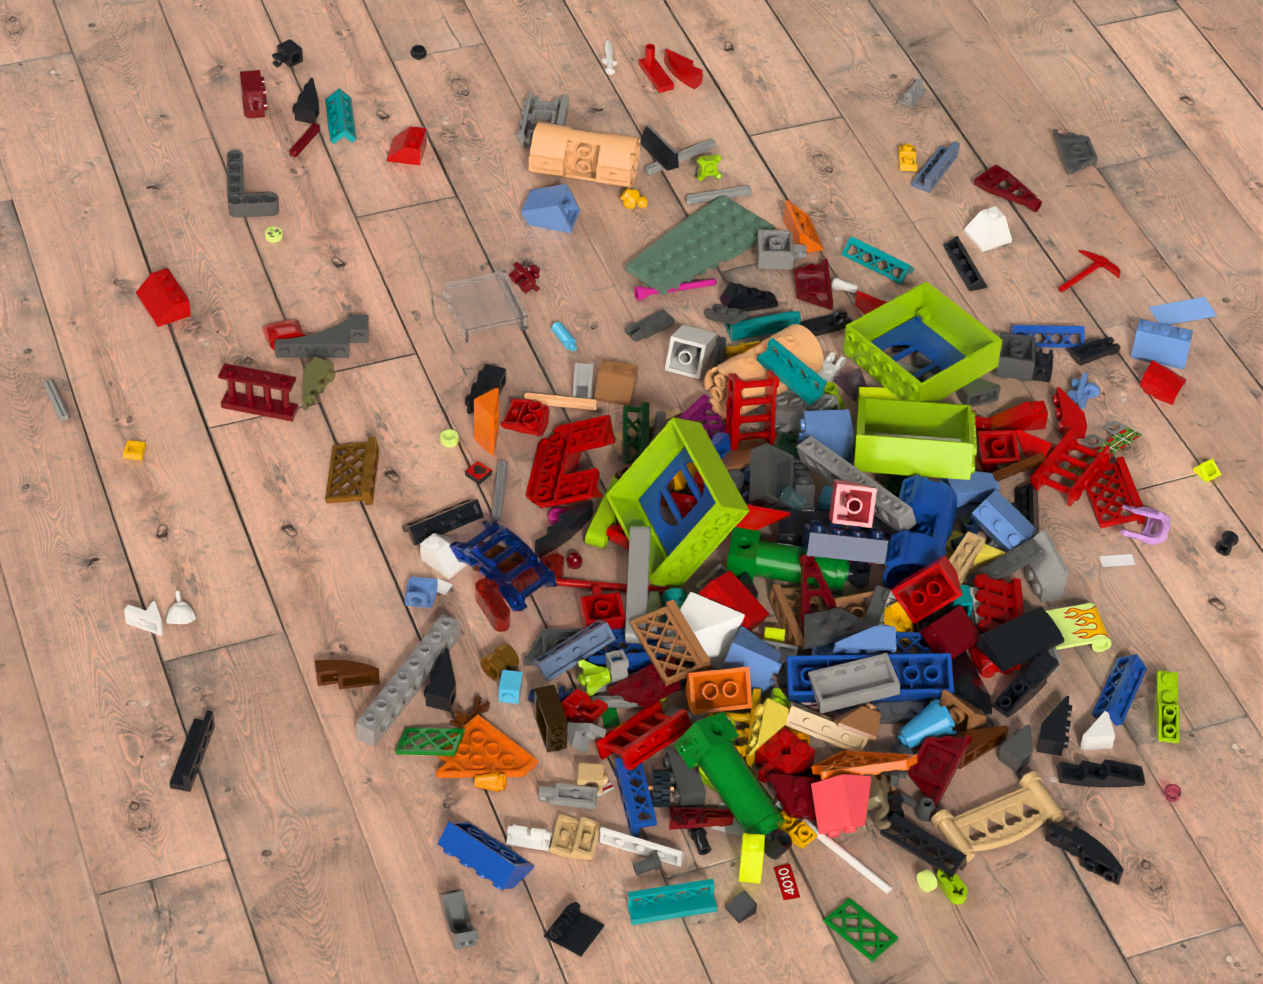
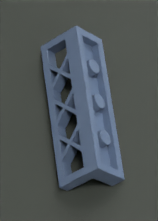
[911,141,960,193]
[532,619,616,682]

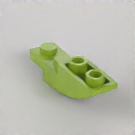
[1155,670,1179,744]

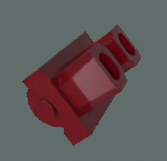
[509,262,540,294]

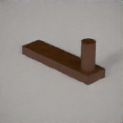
[975,452,1045,482]

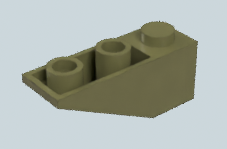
[303,356,335,411]

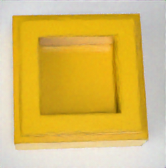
[123,440,147,460]

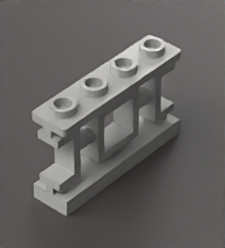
[517,93,569,146]

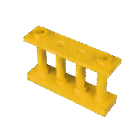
[709,688,761,766]

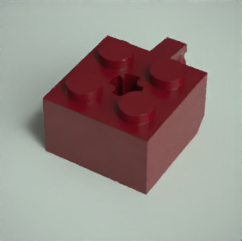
[240,70,268,118]

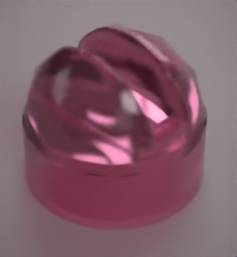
[1164,784,1181,803]

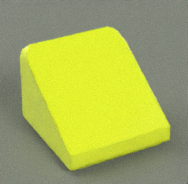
[1193,458,1221,482]
[764,627,785,644]

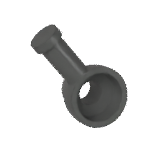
[901,792,936,822]

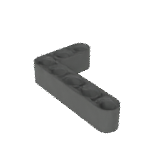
[227,150,279,218]

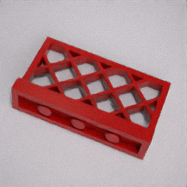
[1085,456,1145,529]

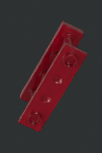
[218,363,299,422]

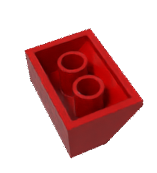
[136,268,191,327]
[891,555,963,624]
[698,571,770,632]

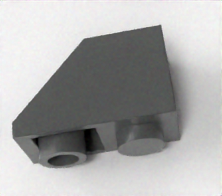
[998,724,1033,773]

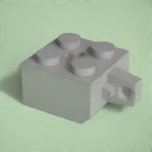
[757,230,806,270]

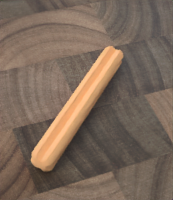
[524,392,597,411]

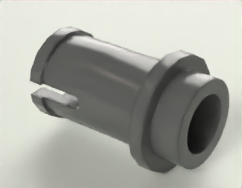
[633,854,662,876]

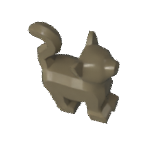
[862,774,891,832]

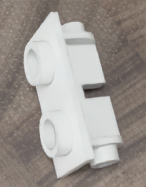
[506,824,552,851]

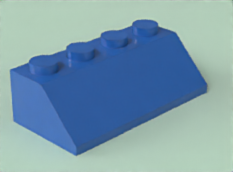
[437,821,535,890]

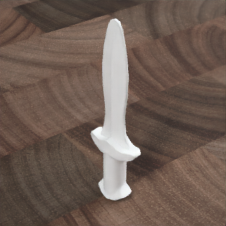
[602,40,617,75]

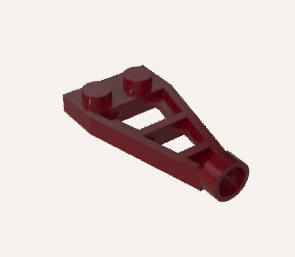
[974,164,1042,212]
[799,554,837,633]

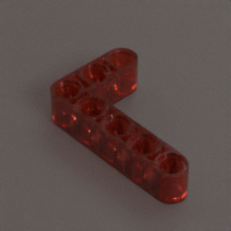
[475,553,564,632]

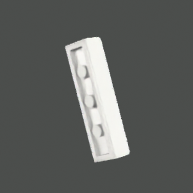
[600,827,685,867]

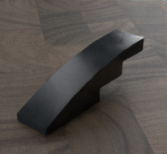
[535,500,593,558]
[1056,759,1145,787]

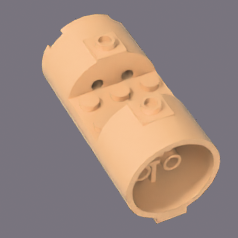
[529,122,641,188]
[705,324,823,421]

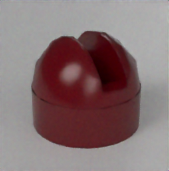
[567,552,583,569]

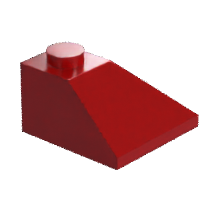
[1016,429,1057,466]

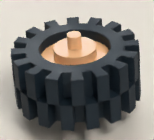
[648,769,674,808]

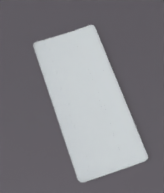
[1099,554,1136,567]

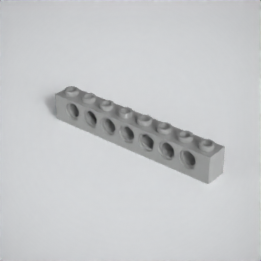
[796,435,916,532]
[356,614,460,747]

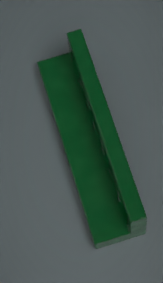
[622,402,649,466]

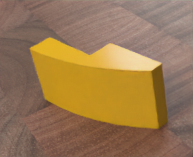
[898,144,917,171]
[779,811,818,849]

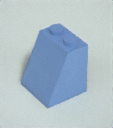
[521,184,581,233]
[798,409,855,463]
[939,471,1000,521]
[721,626,782,696]

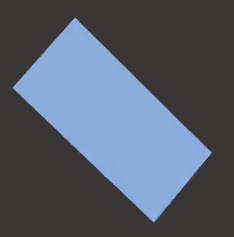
[1149,297,1217,325]

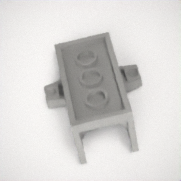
[757,389,841,437]

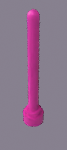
[634,279,717,301]

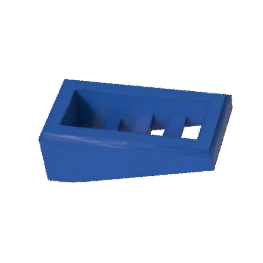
[711,432,731,459]

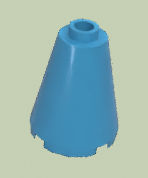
[897,699,957,748]

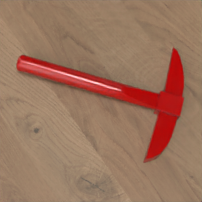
[1058,250,1121,293]

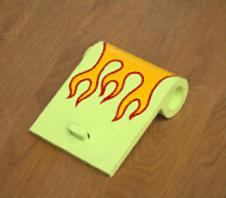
[1046,603,1112,652]

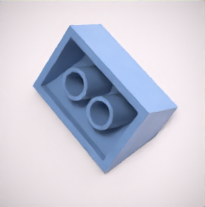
[1130,319,1193,370]
[969,490,1038,553]

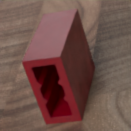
[920,605,981,659]

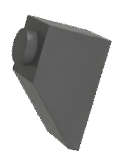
[956,378,1001,407]

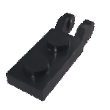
[800,310,852,336]
[1070,337,1121,366]

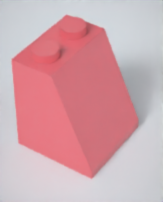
[829,479,877,528]
[811,774,871,838]

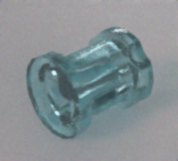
[780,487,806,510]

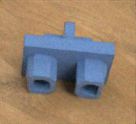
[1068,373,1100,409]

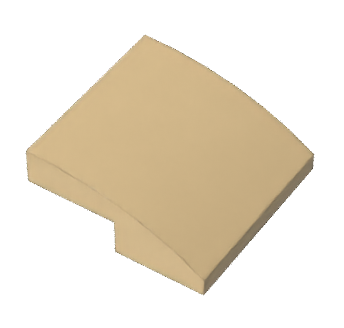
[548,813,602,860]

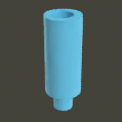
[551,322,577,351]

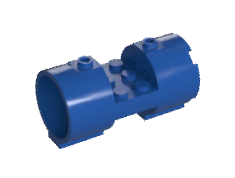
[882,474,958,588]

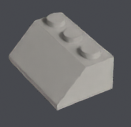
[1023,530,1068,602]

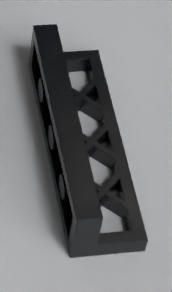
[402,499,484,545]
[170,710,215,792]
[880,812,967,878]

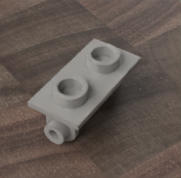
[898,78,927,108]

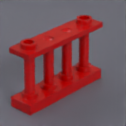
[725,370,779,451]
[1031,429,1111,507]
[594,701,692,770]

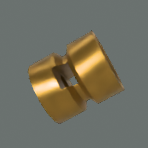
[481,643,519,680]

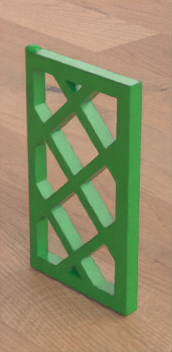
[395,727,466,756]
[823,898,898,962]

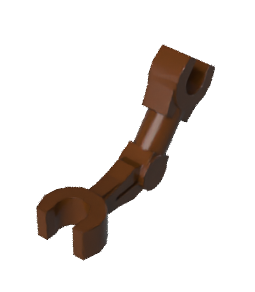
[449,696,490,728]

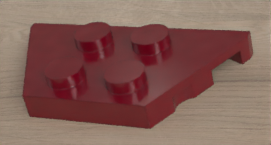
[793,259,834,310]
[607,655,680,708]
[907,735,973,808]
[766,773,823,820]

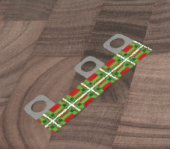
[1061,420,1143,476]

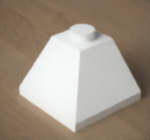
[964,206,1012,252]
[420,533,472,579]

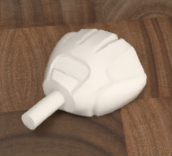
[165,591,196,624]

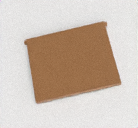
[721,439,769,471]

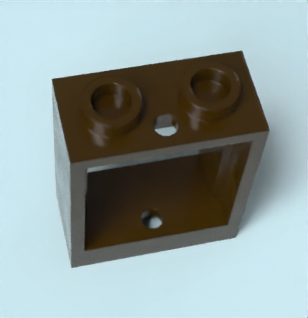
[534,685,568,753]

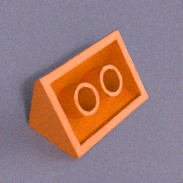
[783,200,824,253]
[474,388,499,455]
[685,667,752,714]

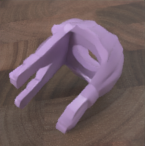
[1120,505,1171,545]

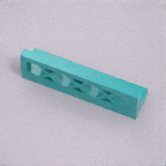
[325,88,357,144]
[841,236,915,285]
[725,311,801,341]
[757,338,827,405]
[627,879,717,925]

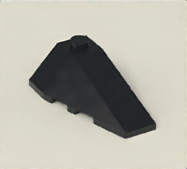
[952,650,992,715]

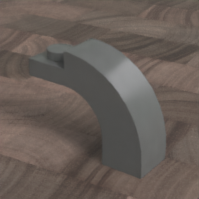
[439,889,479,950]

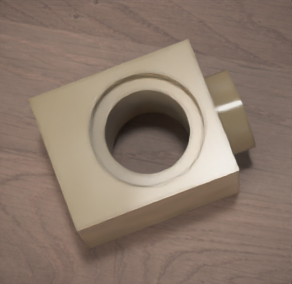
[577,763,608,794]

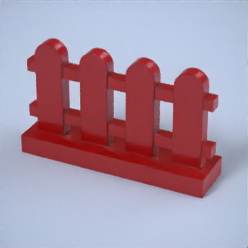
[973,573,1024,633]

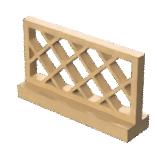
[936,531,986,617]

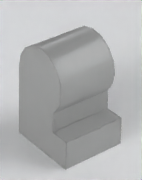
[605,649,629,683]

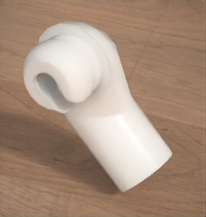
[831,278,857,293]

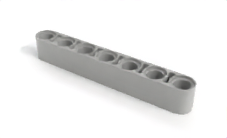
[625,526,650,644]

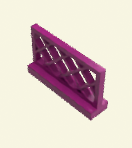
[679,394,726,440]

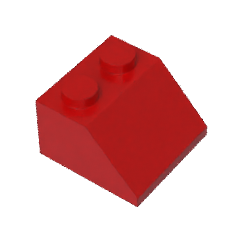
[387,126,427,165]
[976,430,1020,464]

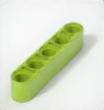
[585,475,618,549]

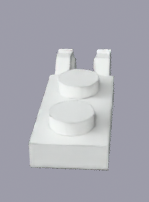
[814,352,846,387]

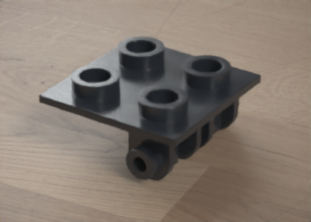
[544,902,605,957]

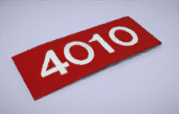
[773,864,800,900]

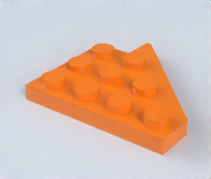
[435,715,538,778]
[812,750,918,780]

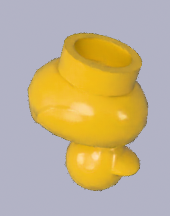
[619,187,648,209]

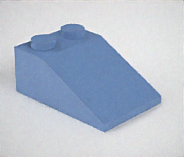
[831,624,897,655]

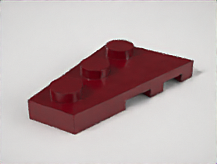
[669,806,734,830]

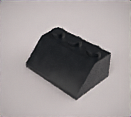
[777,509,831,546]

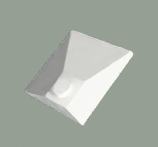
[662,592,745,670]

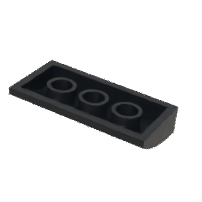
[977,606,1065,672]

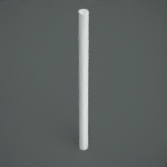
[776,801,892,894]

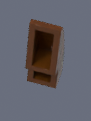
[315,660,380,690]

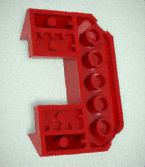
[525,415,615,509]
[671,492,791,530]

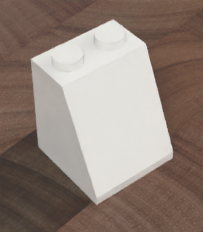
[665,324,717,379]

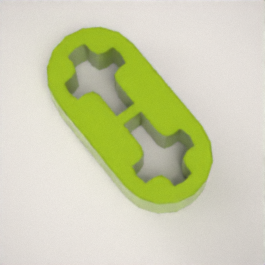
[936,866,968,905]

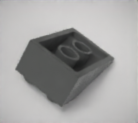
[995,332,1036,382]

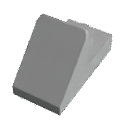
[572,363,594,399]
[567,723,606,753]

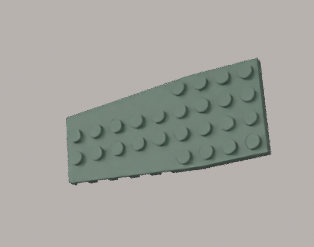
[626,195,775,295]

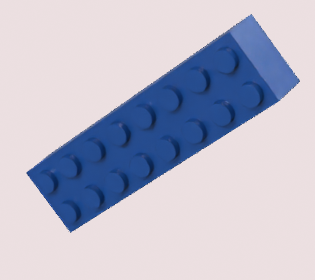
[785,653,954,703]

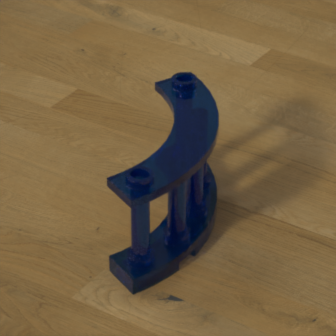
[449,520,558,611]

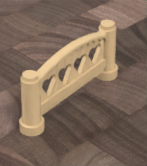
[931,771,1064,862]

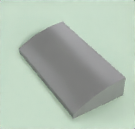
[808,653,900,714]

